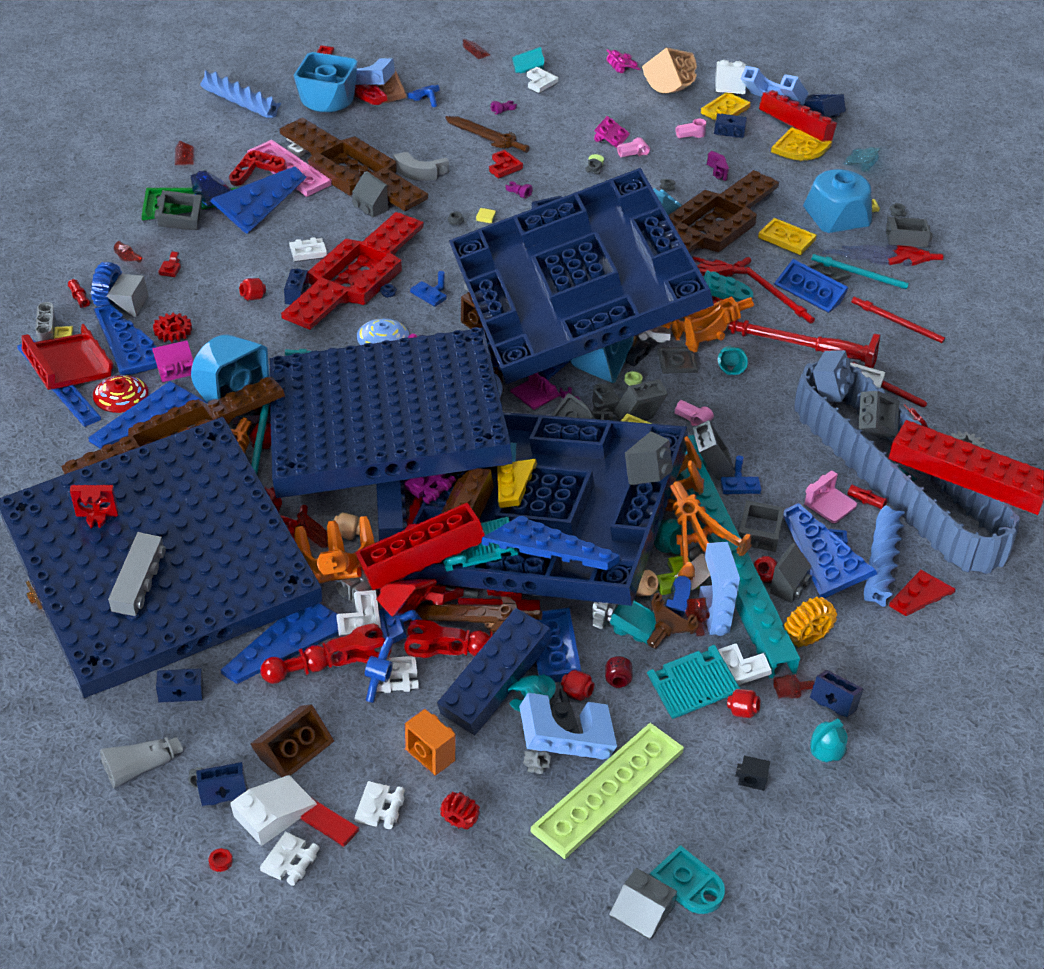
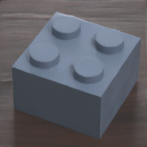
[813,350,854,402]

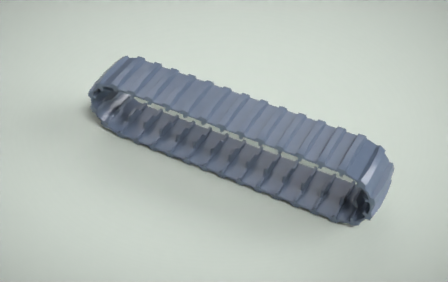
[795,361,1020,574]

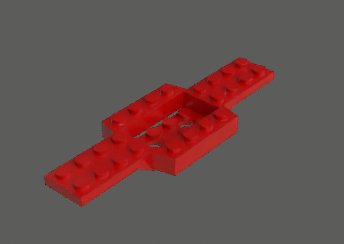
[281,212,424,330]

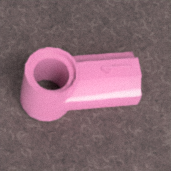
[676,119,706,138]
[617,138,650,157]
[674,400,714,426]

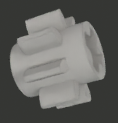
[523,749,551,774]

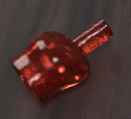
[114,241,142,262]
[685,598,710,636]
[773,674,814,699]

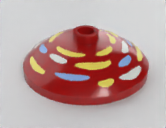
[93,375,149,413]

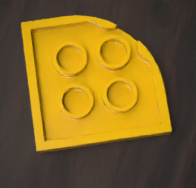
[771,127,832,160]

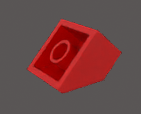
[376,579,437,617]

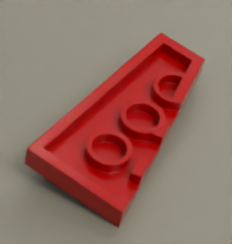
[354,85,388,105]

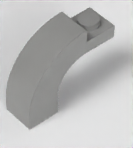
[393,152,449,181]

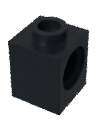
[735,755,770,791]

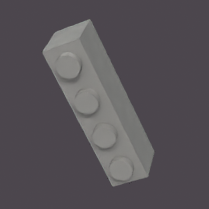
[108,532,166,616]

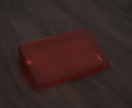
[463,39,490,59]
[175,141,194,165]

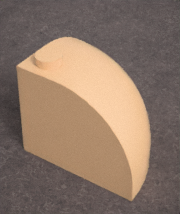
[642,48,697,93]

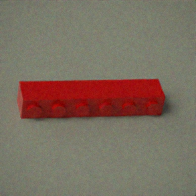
[759,90,837,142]

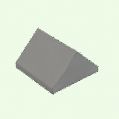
[107,274,149,317]

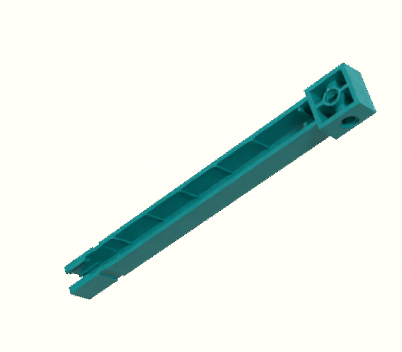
[676,435,800,679]

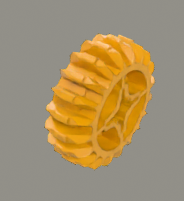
[784,597,838,648]

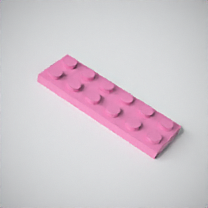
[247,140,331,197]

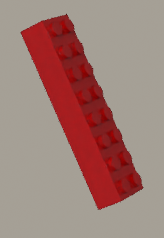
[889,420,1044,515]

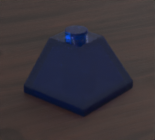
[191,171,232,207]

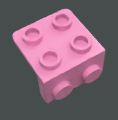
[804,470,857,523]

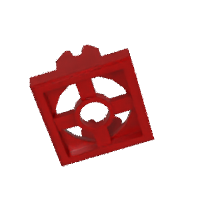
[70,485,118,528]

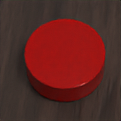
[208,848,233,872]

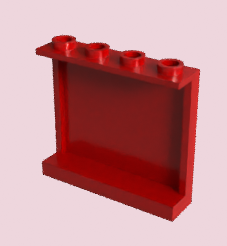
[22,324,113,390]

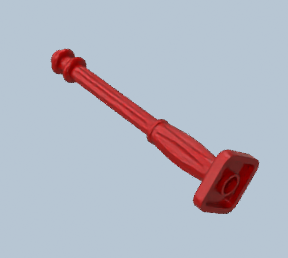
[728,319,881,369]

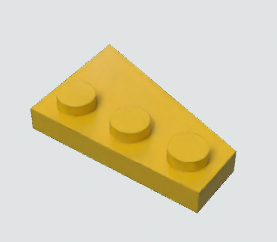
[497,459,537,508]

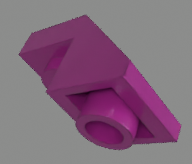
[707,151,729,181]

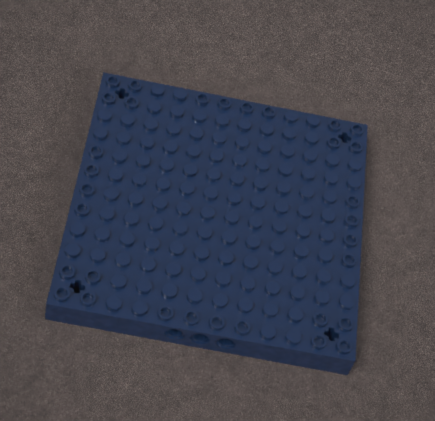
[449,168,714,384]
[269,327,513,499]
[401,412,688,606]
[0,417,322,698]

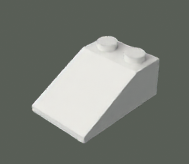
[715,60,746,94]
[230,775,317,846]

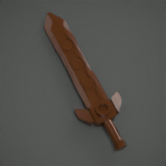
[445,116,530,153]
[415,597,543,631]

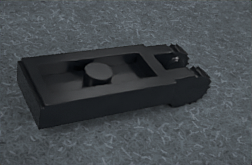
[549,688,580,734]

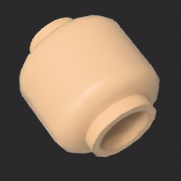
[334,512,360,540]
[635,570,659,597]

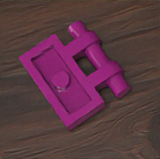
[405,474,456,504]

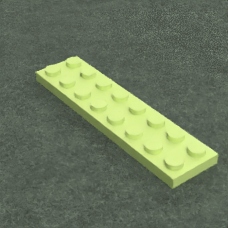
[531,723,684,859]

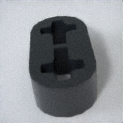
[626,340,652,367]

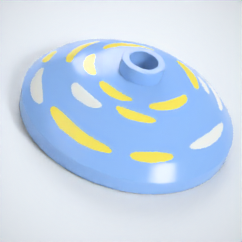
[357,318,409,345]

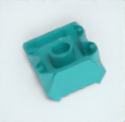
[512,47,544,73]
[610,600,656,644]

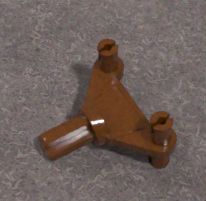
[647,593,699,649]

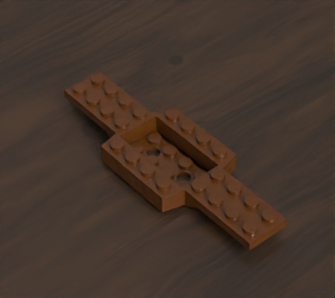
[279,117,428,211]
[668,170,779,253]
[61,377,285,474]

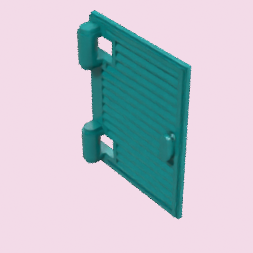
[443,517,518,571]
[647,645,740,719]

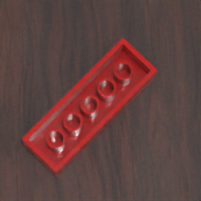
[355,503,485,590]

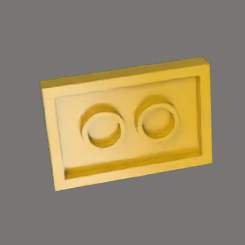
[701,92,751,120]
[758,218,817,255]

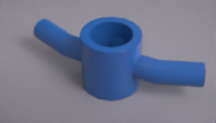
[365,637,394,702]

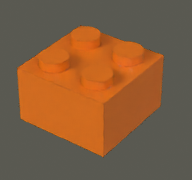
[405,709,456,776]

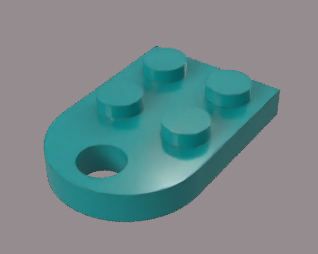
[704,270,754,302]
[650,845,725,914]

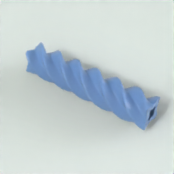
[200,70,281,118]
[864,505,905,607]

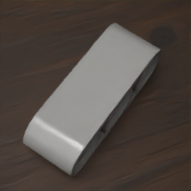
[35,302,56,342]

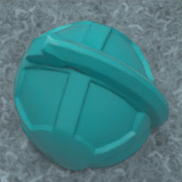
[718,346,748,375]
[654,519,693,554]
[508,674,556,712]
[810,718,848,762]

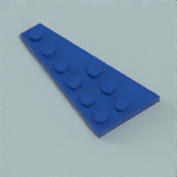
[482,516,620,570]

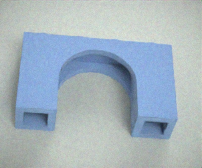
[355,58,395,85]
[741,66,808,106]
[698,542,740,636]
[520,693,617,759]

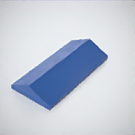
[774,259,848,313]
[536,608,581,682]

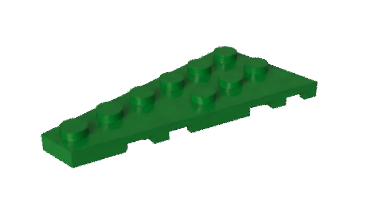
[141,188,237,221]

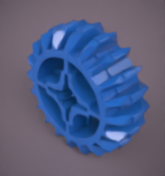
[91,262,122,307]

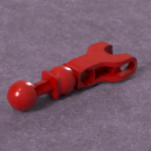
[404,620,493,658]
[260,623,391,684]

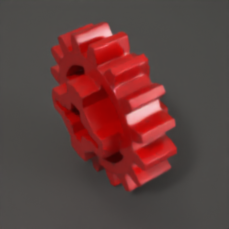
[153,312,192,343]

